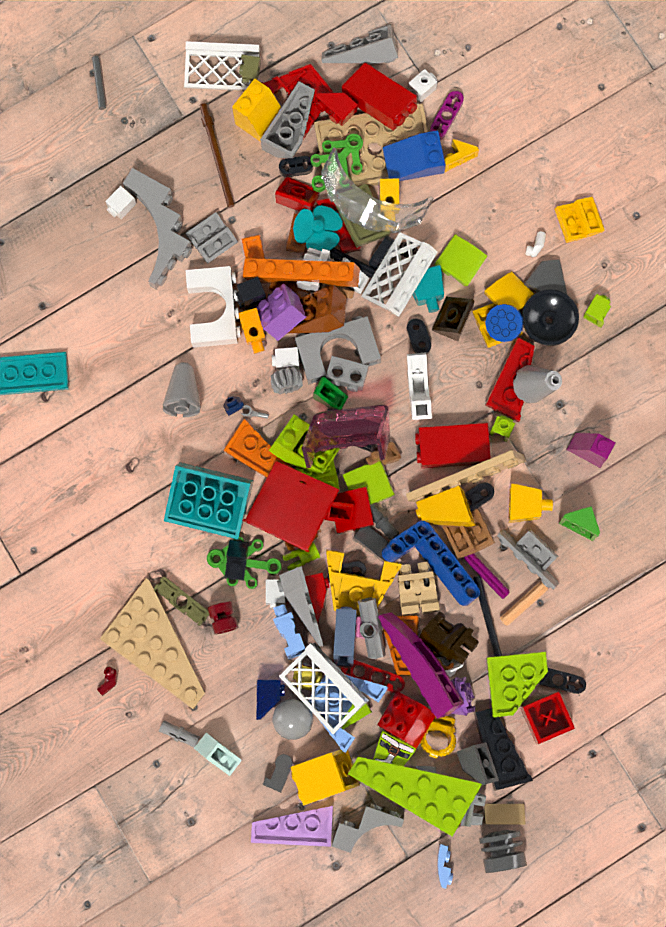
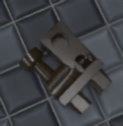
[419,611,479,664]

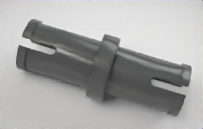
[371,504,399,541]

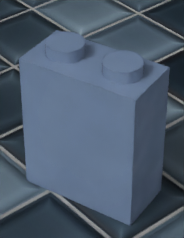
[334,607,356,667]

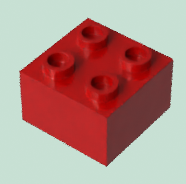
[377,691,435,749]
[520,692,575,745]

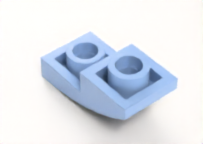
[437,844,453,889]

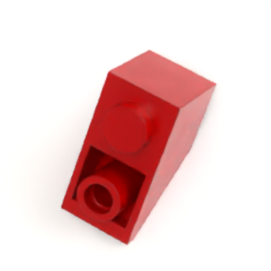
[315,93,358,126]

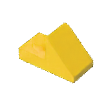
[444,139,479,172]

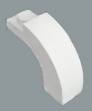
[407,353,432,420]

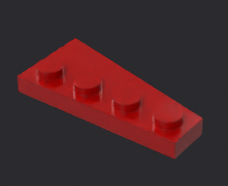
[485,338,535,422]

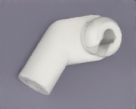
[525,231,546,257]

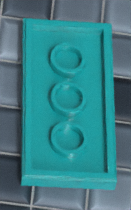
[0,352,69,396]

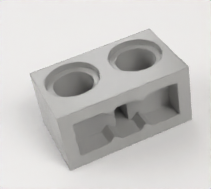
[326,356,369,392]

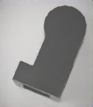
[263,754,293,793]

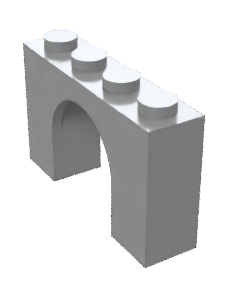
[295,316,381,385]

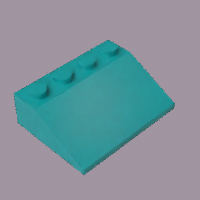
[164,462,254,539]

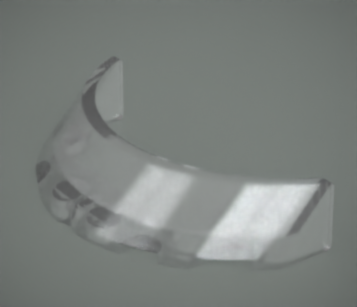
[321,147,434,233]

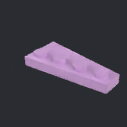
[251,806,333,847]

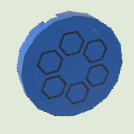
[485,304,523,342]

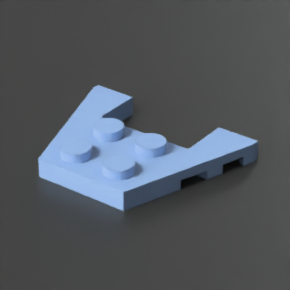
[308,675,388,753]

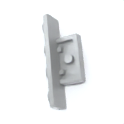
[497,529,559,590]

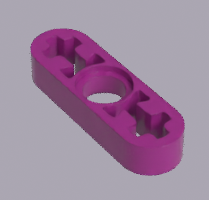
[430,91,464,140]

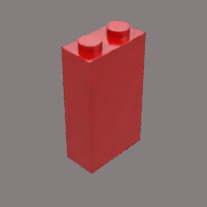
[342,63,417,131]
[415,423,491,469]

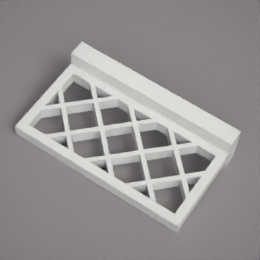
[184,41,260,91]
[361,232,438,317]
[279,643,369,734]

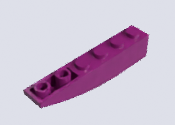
[378,612,464,719]

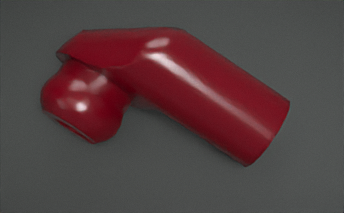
[97,666,117,696]

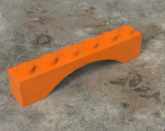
[243,258,360,287]

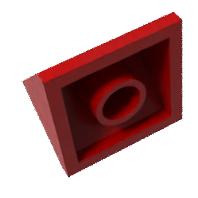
[275,177,320,212]

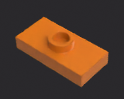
[241,235,265,259]

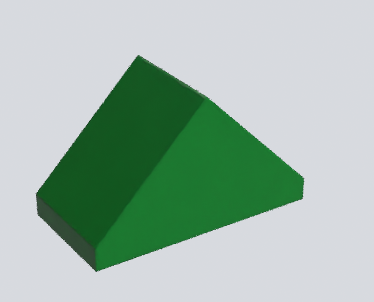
[313,377,349,410]

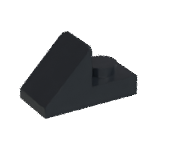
[224,540,249,581]

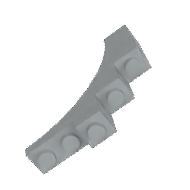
[123,168,192,290]

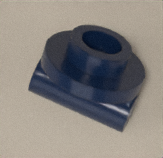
[223,396,244,416]

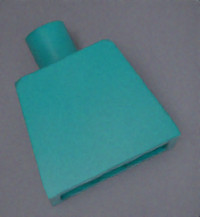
[412,265,444,313]

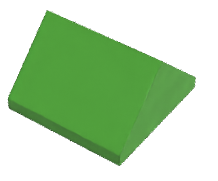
[558,506,600,541]

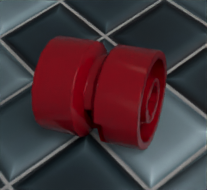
[207,601,239,635]

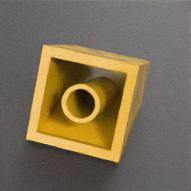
[232,79,281,142]
[291,750,360,806]

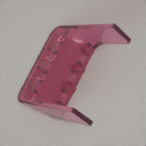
[302,405,390,468]

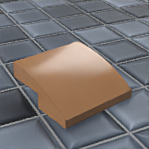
[442,509,495,559]

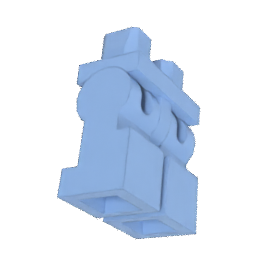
[273,604,305,660]

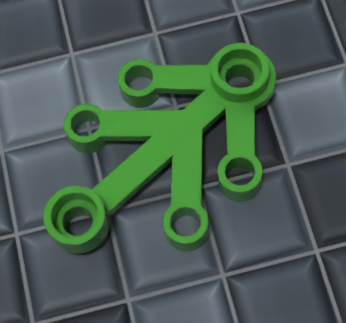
[311,134,363,192]
[207,536,281,589]

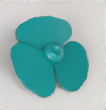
[293,205,343,251]

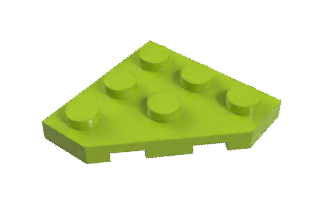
[486,652,548,717]

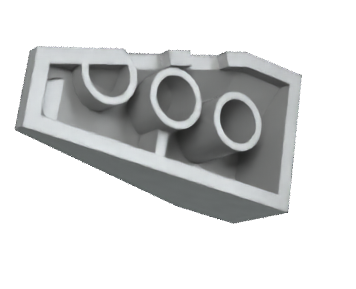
[321,24,398,63]
[260,82,315,158]
[277,566,323,648]

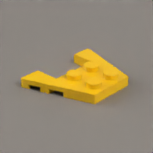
[326,549,402,615]

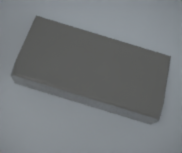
[353,527,393,562]

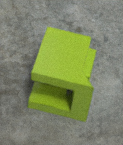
[583,294,611,328]
[489,415,515,442]

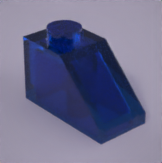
[256,680,285,720]

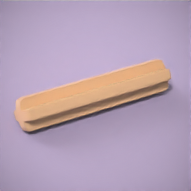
[500,581,548,626]

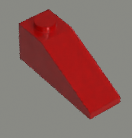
[304,573,330,625]

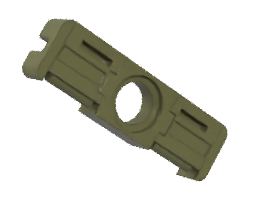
[154,577,209,626]

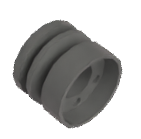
[479,830,527,873]

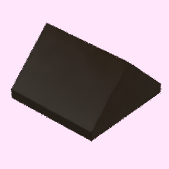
[432,297,475,342]

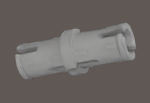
[159,720,200,748]

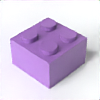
[256,283,306,341]

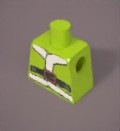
[373,731,416,766]

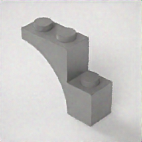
[332,804,404,853]

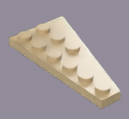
[406,450,526,504]

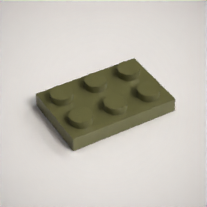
[333,184,391,248]

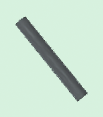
[92,56,106,110]

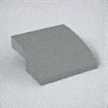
[185,212,238,264]

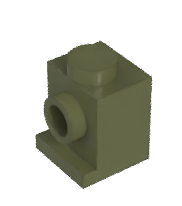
[239,54,261,85]

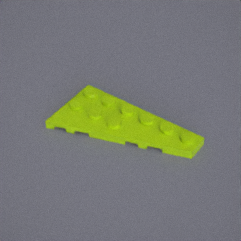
[348,757,482,837]

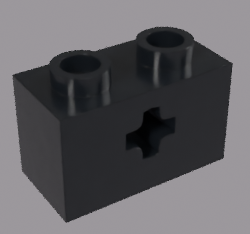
[235,277,266,311]

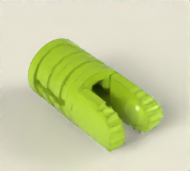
[282,542,321,571]

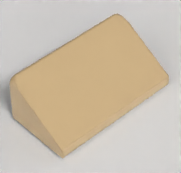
[484,804,526,825]

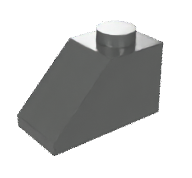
[457,742,499,785]

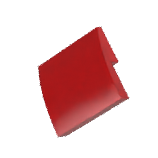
[332,487,374,534]

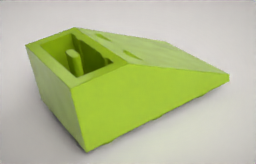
[269,414,341,475]

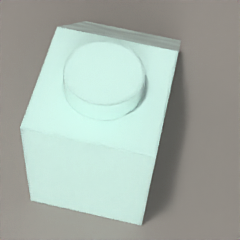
[194,733,242,776]

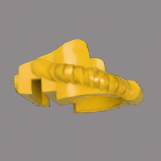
[420,716,456,759]

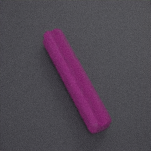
[464,553,510,599]

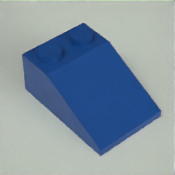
[382,130,445,181]

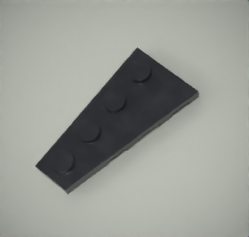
[474,708,533,791]

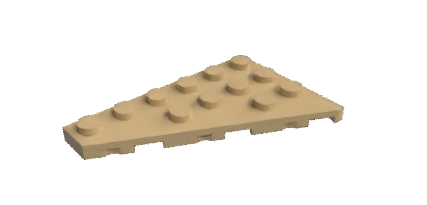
[100,578,205,709]

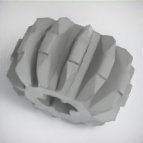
[271,367,303,395]

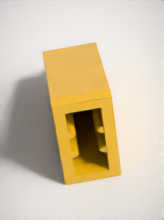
[416,486,475,527]

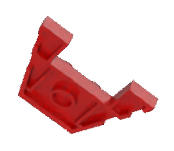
[261,64,334,140]

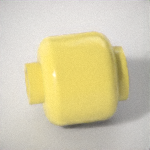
[293,663,323,691]

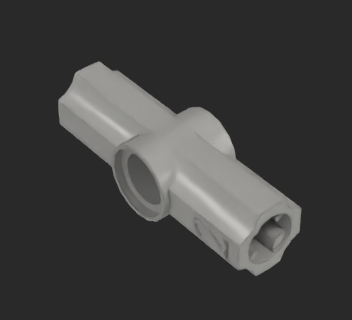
[358,597,386,659]

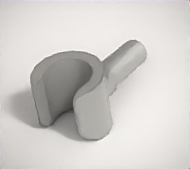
[241,405,269,419]

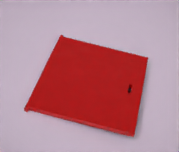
[243,461,339,552]

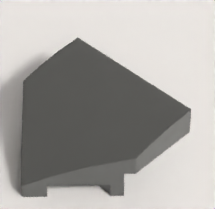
[524,259,567,294]

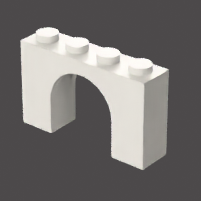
[186,266,241,348]

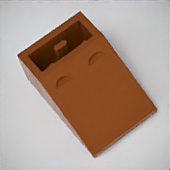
[287,285,346,334]

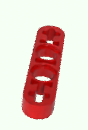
[333,659,405,693]

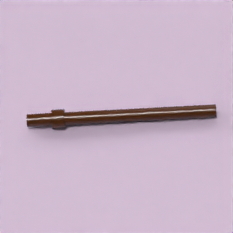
[199,103,235,208]

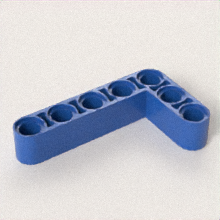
[382,521,480,606]

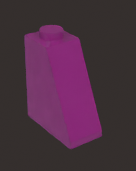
[567,433,616,468]

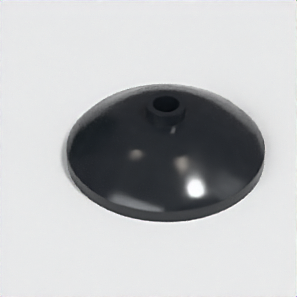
[522,289,579,346]

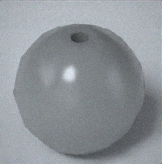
[272,699,313,740]

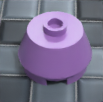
[451,677,475,716]

